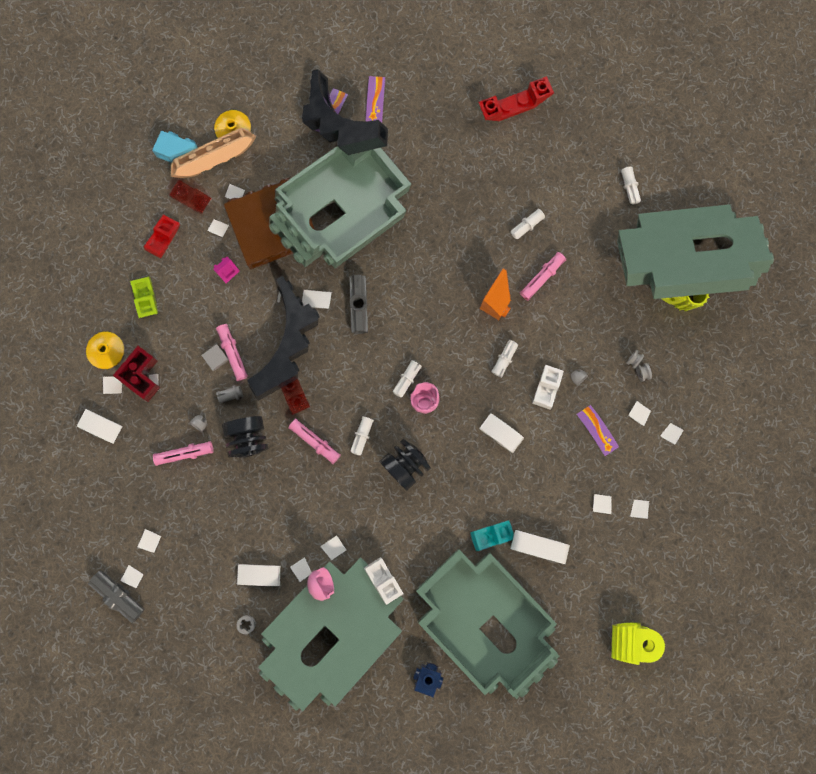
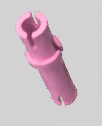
[520,252,566,301]
[216,324,248,381]
[289,419,341,464]
[153,441,213,466]

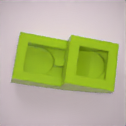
[130,277,158,318]

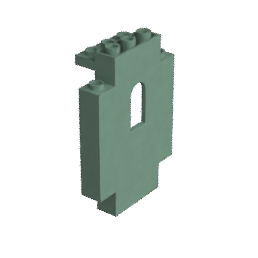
[269,146,411,268]
[617,204,774,299]
[416,549,559,699]
[258,557,404,711]

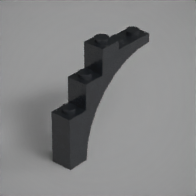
[302,69,388,155]
[247,276,320,401]

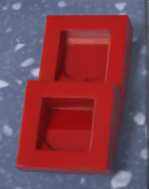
[144,215,180,258]

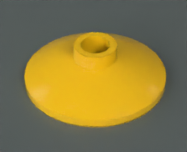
[214,110,251,138]
[86,332,124,369]

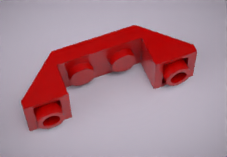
[478,76,554,121]

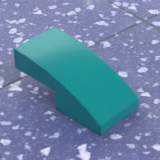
[470,520,514,551]

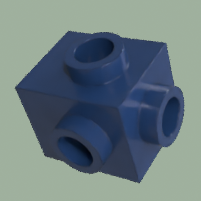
[413,662,444,698]

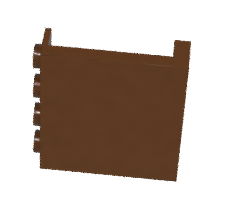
[224,178,315,270]

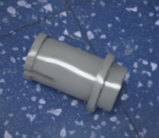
[217,385,243,404]

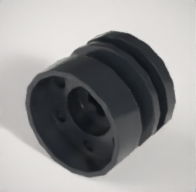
[222,416,269,458]
[379,439,431,491]

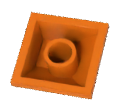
[480,268,511,320]

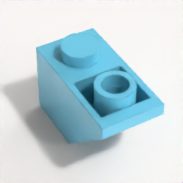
[152,131,198,163]

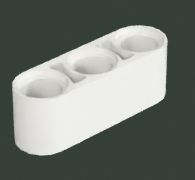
[511,530,570,564]

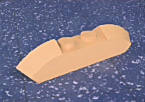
[171,128,256,178]

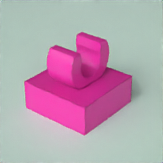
[213,257,240,283]

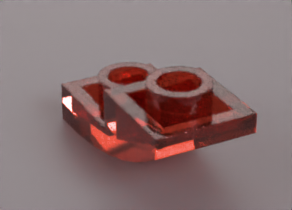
[169,180,211,214]
[281,379,310,415]

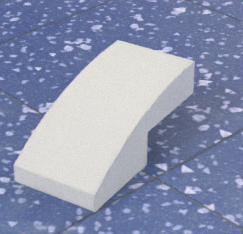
[532,365,564,410]
[77,409,122,444]
[480,414,524,453]
[364,557,403,605]
[237,564,281,586]

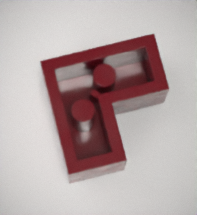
[113,346,161,402]

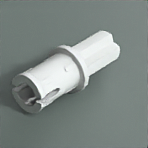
[621,167,641,205]
[511,209,545,239]
[491,340,518,378]
[393,360,422,397]
[351,416,374,455]

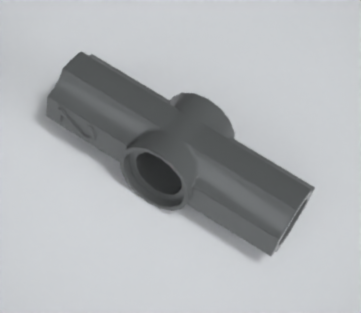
[349,275,368,334]
[88,570,145,623]

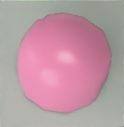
[410,382,440,414]
[307,567,334,601]

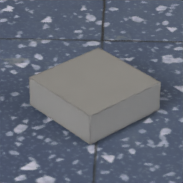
[201,344,228,371]

